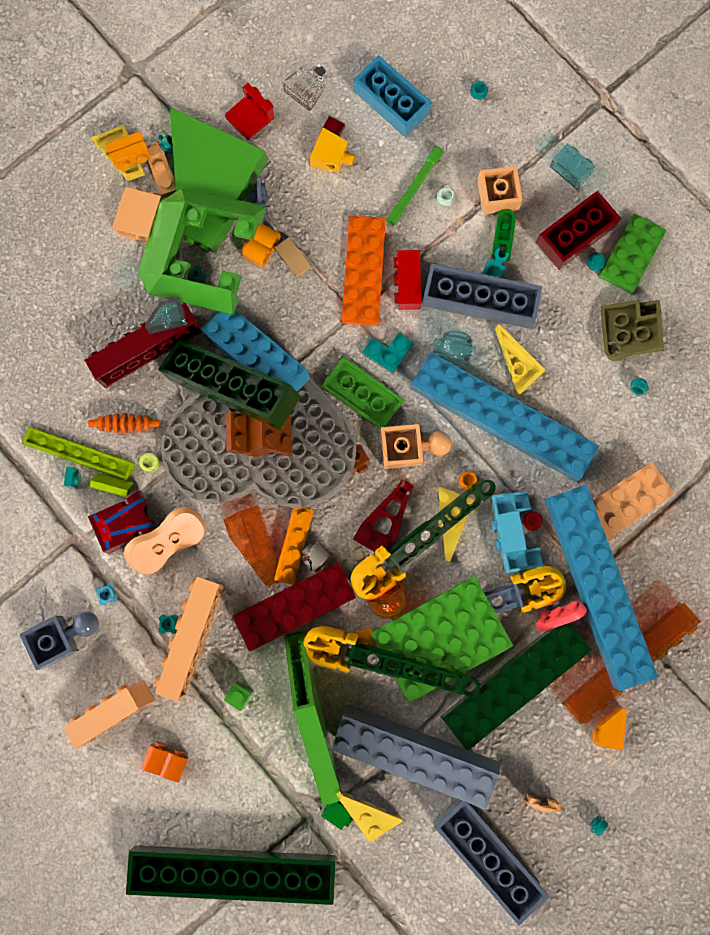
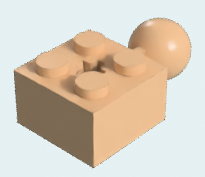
[380,424,452,469]

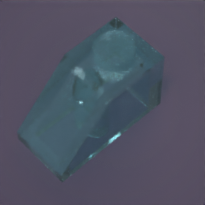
[145,296,188,334]

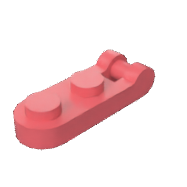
[536,601,587,632]

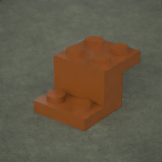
[226,411,292,457]

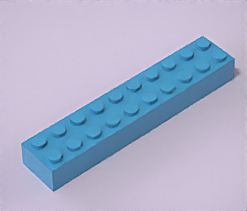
[411,352,599,482]
[544,484,658,691]

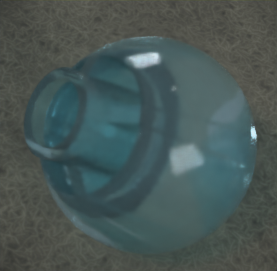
[433,330,476,367]

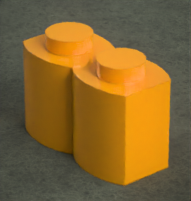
[241,224,281,269]

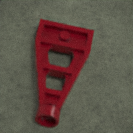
[353,479,414,552]

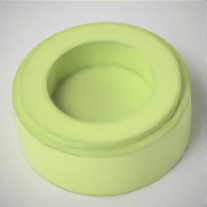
[139,453,160,473]

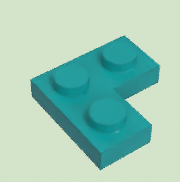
[362,332,414,374]

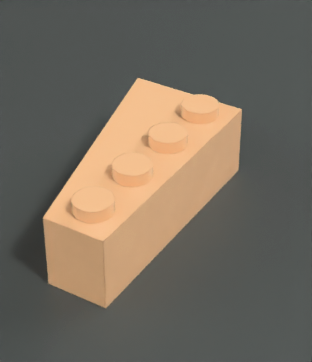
[64,680,156,749]

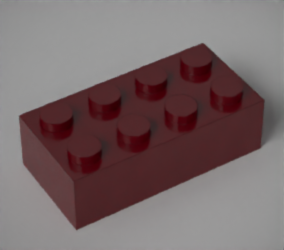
[536,190,621,270]

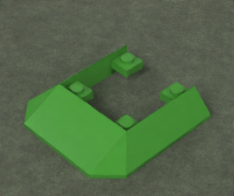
[138,188,267,315]

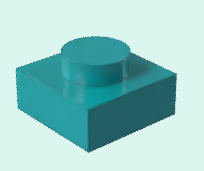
[64,467,81,489]

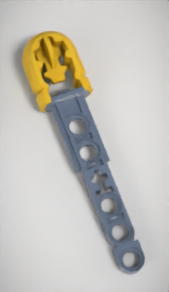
[484,566,566,614]

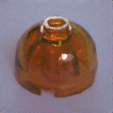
[367,582,407,619]

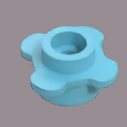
[96,583,118,605]

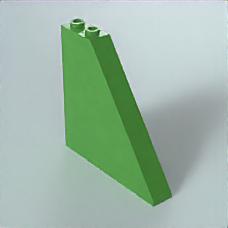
[170,108,269,254]
[284,631,341,805]

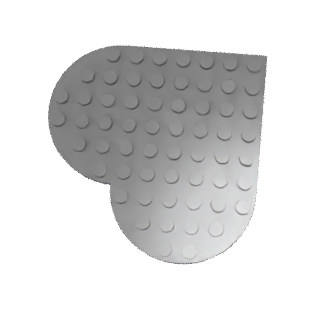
[161,333,357,508]

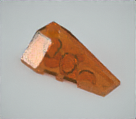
[224,505,279,586]

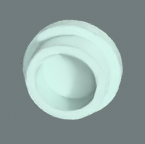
[437,187,455,206]

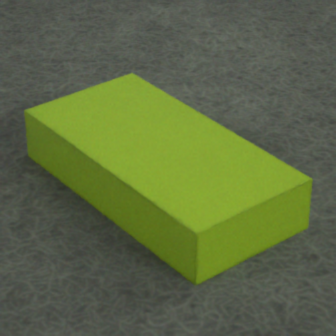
[90,473,134,497]

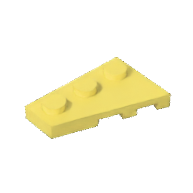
[91,125,145,181]

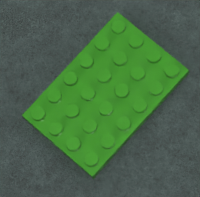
[371,576,513,703]

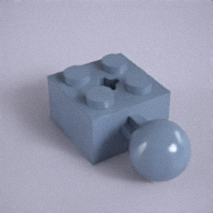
[19,611,99,670]

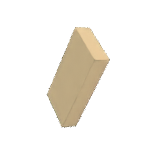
[274,237,311,278]

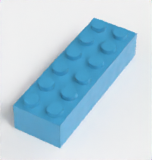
[201,310,310,392]

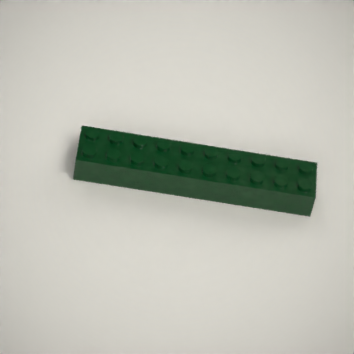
[126,846,336,905]

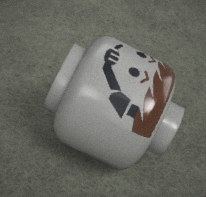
[302,543,331,572]

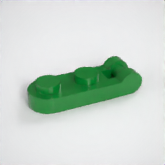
[491,209,516,261]

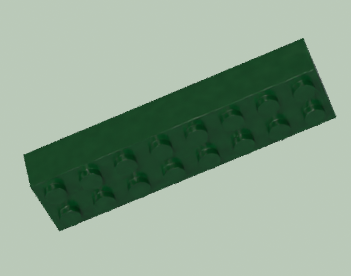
[158,339,301,430]
[440,623,592,750]

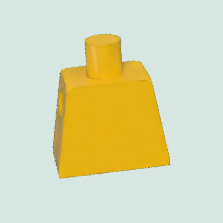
[310,128,356,172]

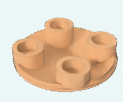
[523,793,563,813]

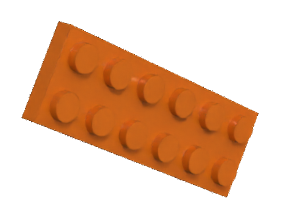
[342,216,386,326]

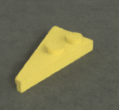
[495,324,546,396]
[438,486,474,563]
[337,791,403,842]

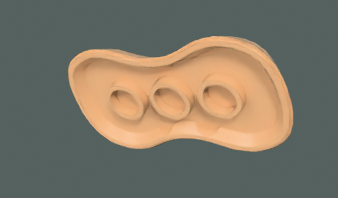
[124,507,206,575]

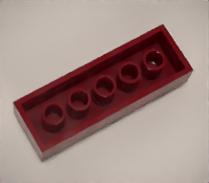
[84,302,202,388]
[232,562,356,652]

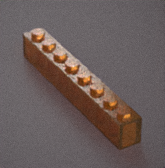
[561,603,701,724]

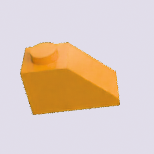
[592,707,627,750]

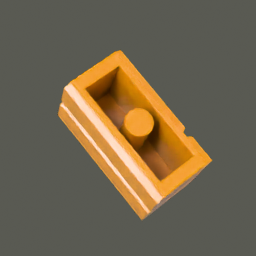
[106,131,151,170]

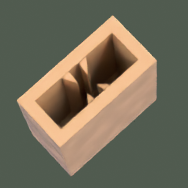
[112,187,162,243]

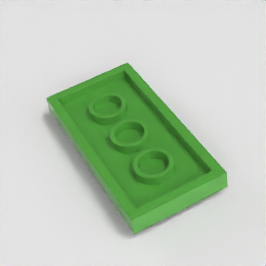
[599,213,667,294]
[321,357,405,430]

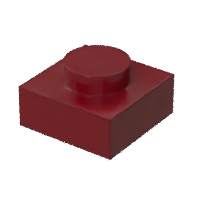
[321,116,345,137]

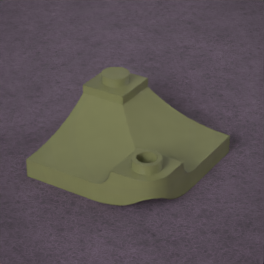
[601,300,664,361]

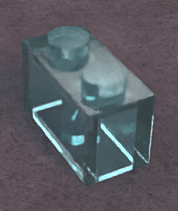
[550,143,595,190]

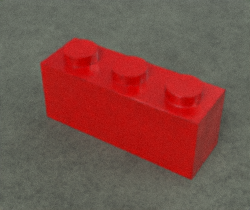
[393,250,422,310]

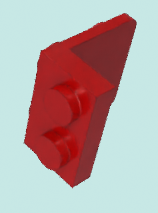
[225,83,275,140]

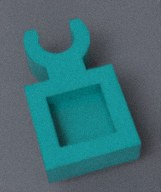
[481,248,509,278]

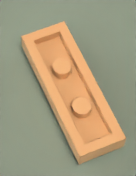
[147,141,176,198]

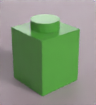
[224,681,254,711]

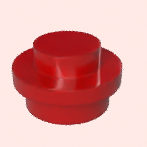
[523,511,542,531]

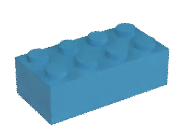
[353,55,432,138]

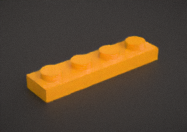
[274,508,314,585]

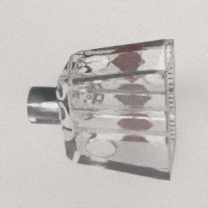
[283,64,326,112]

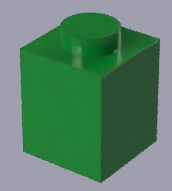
[321,801,353,830]

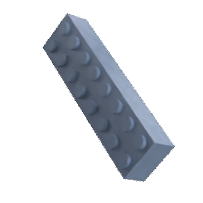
[331,705,501,810]

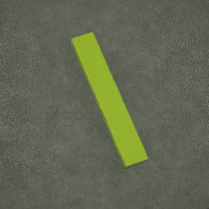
[22,426,136,481]

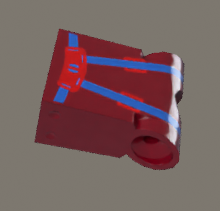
[88,490,157,554]

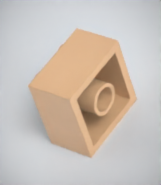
[477,166,522,215]

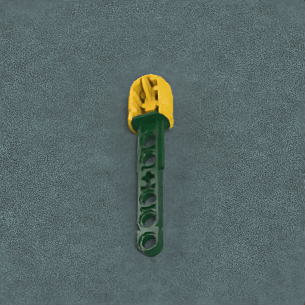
[351,478,496,600]
[304,626,480,697]

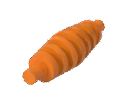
[88,413,160,434]

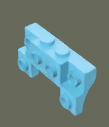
[490,491,544,573]

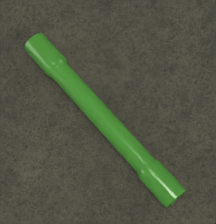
[386,146,444,226]

